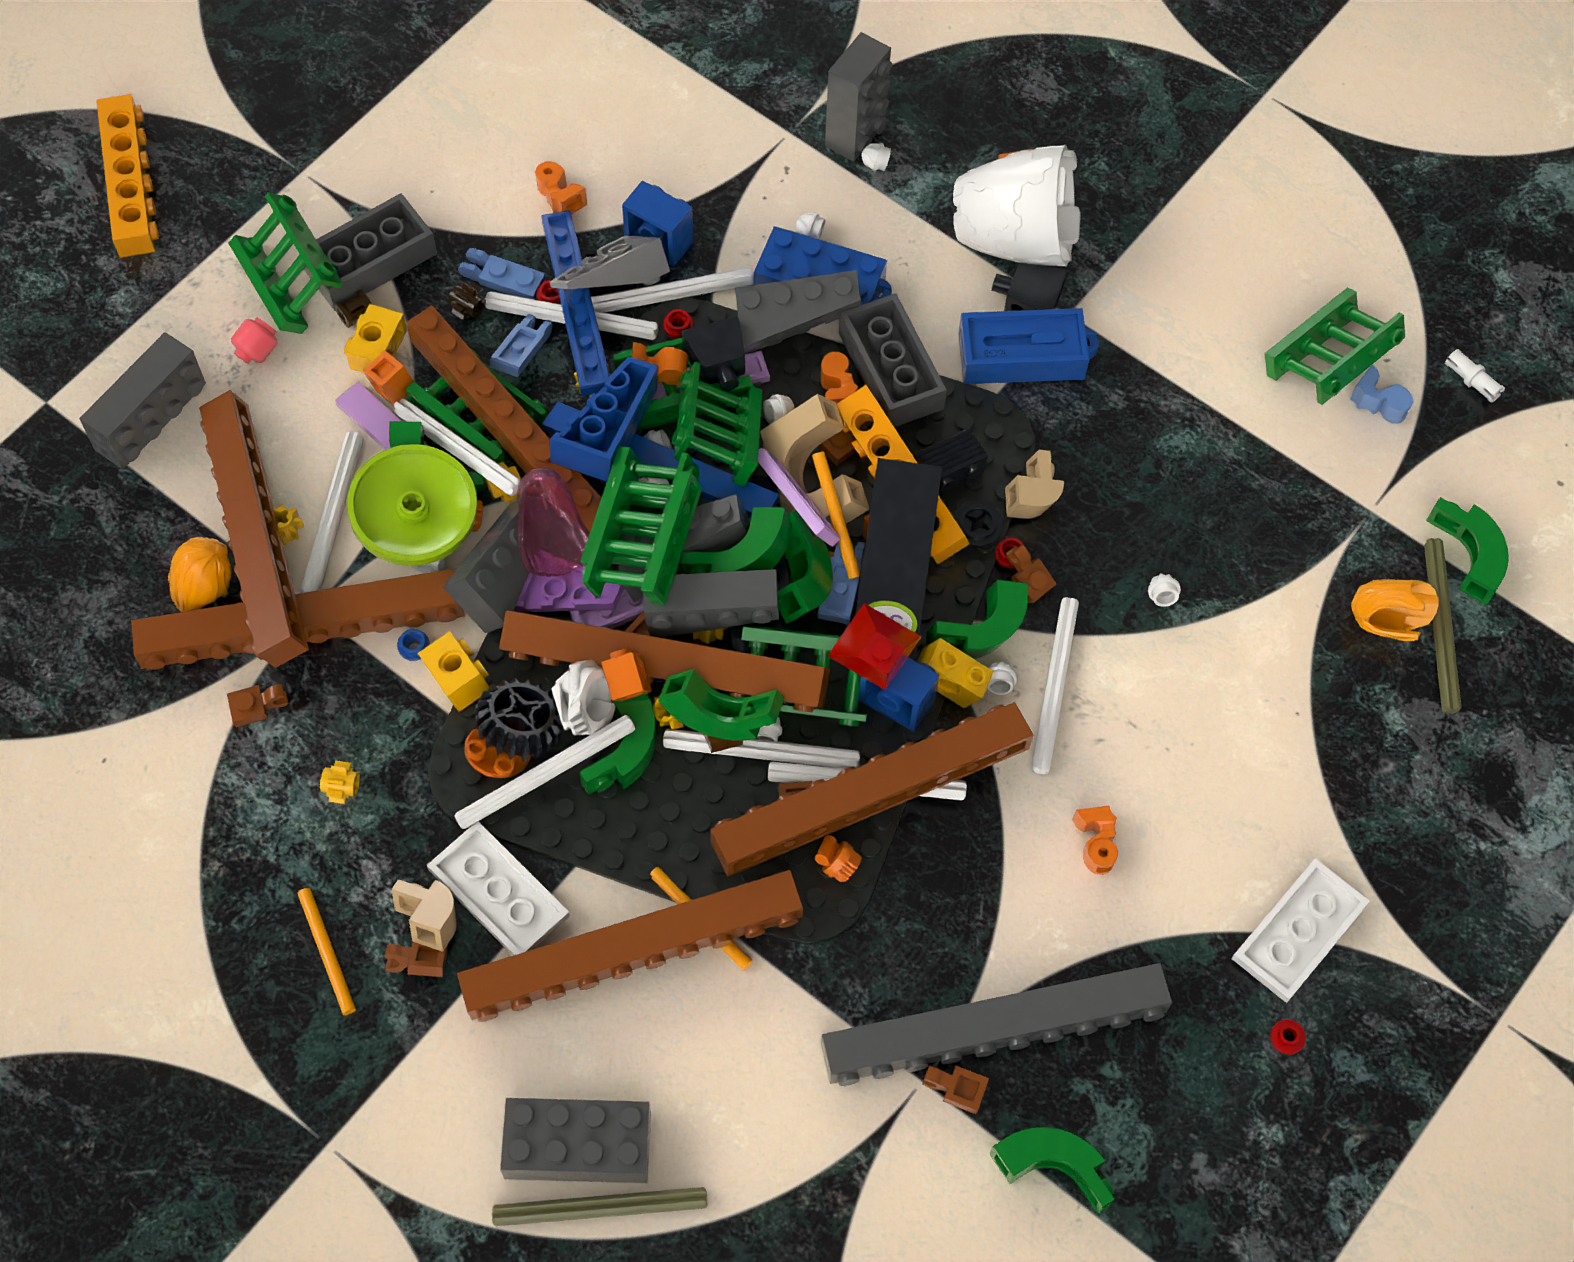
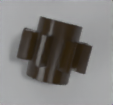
[448,281,486,320]

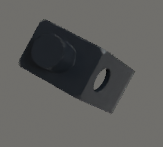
[991,263,1067,311]
[681,316,746,391]

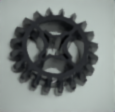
[474,677,564,762]

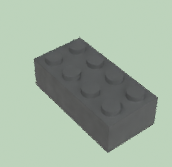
[825,32,892,162]
[304,193,437,311]
[839,293,947,427]
[79,332,206,469]
[500,1098,651,1183]

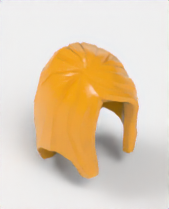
[168,537,231,612]
[1351,579,1439,641]

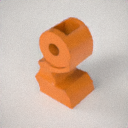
[535,161,587,215]
[631,342,688,385]
[820,352,858,404]
[1072,806,1118,875]

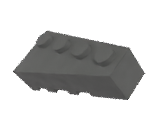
[735,270,862,354]
[443,494,552,633]
[619,495,750,602]
[643,569,779,638]

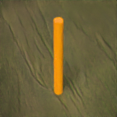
[812,451,861,579]
[650,866,753,971]
[297,888,356,1015]

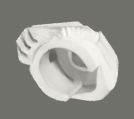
[552,660,615,735]

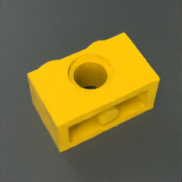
[344,304,407,373]
[418,631,489,712]
[917,638,994,708]

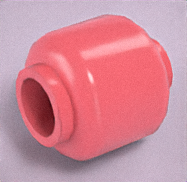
[231,317,277,364]

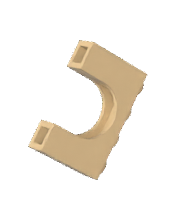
[760,394,870,537]

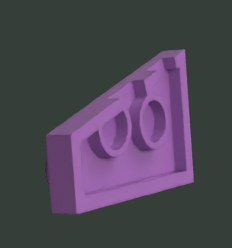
[514,553,625,612]

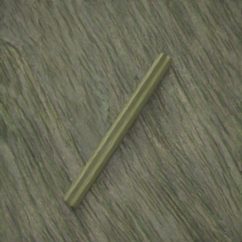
[1424,538,1461,714]
[492,1187,708,1226]

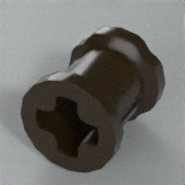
[334,290,372,328]

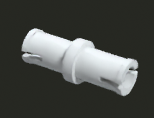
[1445,349,1505,402]

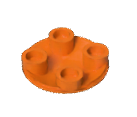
[464,729,531,778]

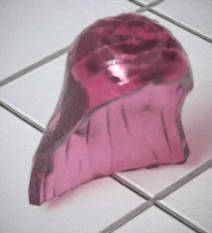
[517,468,589,577]

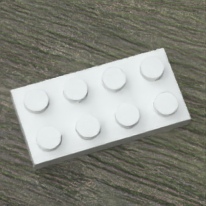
[427,821,570,956]
[1232,858,1370,1003]

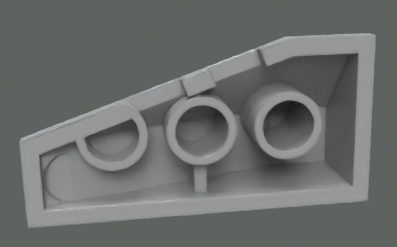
[549,236,670,289]

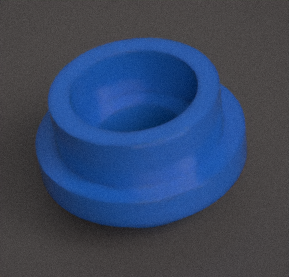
[397,629,430,661]

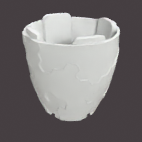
[953,145,1081,266]

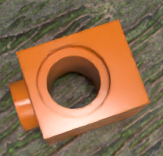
[363,350,413,406]
[601,648,652,701]

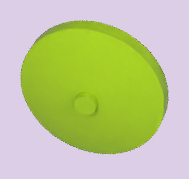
[347,444,477,566]

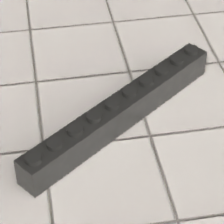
[821,963,1172,1086]

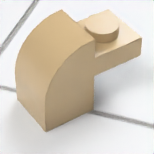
[1005,450,1064,519]
[392,879,457,952]

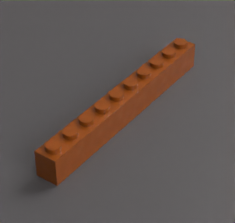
[407,305,601,543]
[199,390,309,668]
[131,568,465,670]
[499,610,830,713]
[711,702,1034,877]
[457,870,803,1022]

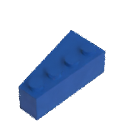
[550,356,658,481]

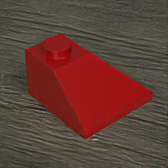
[828,603,921,690]

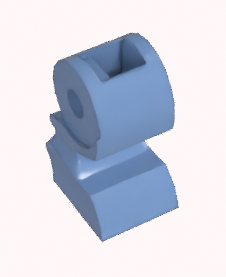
[1350,364,1413,423]

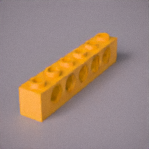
[96,94,159,258]
[837,385,970,564]

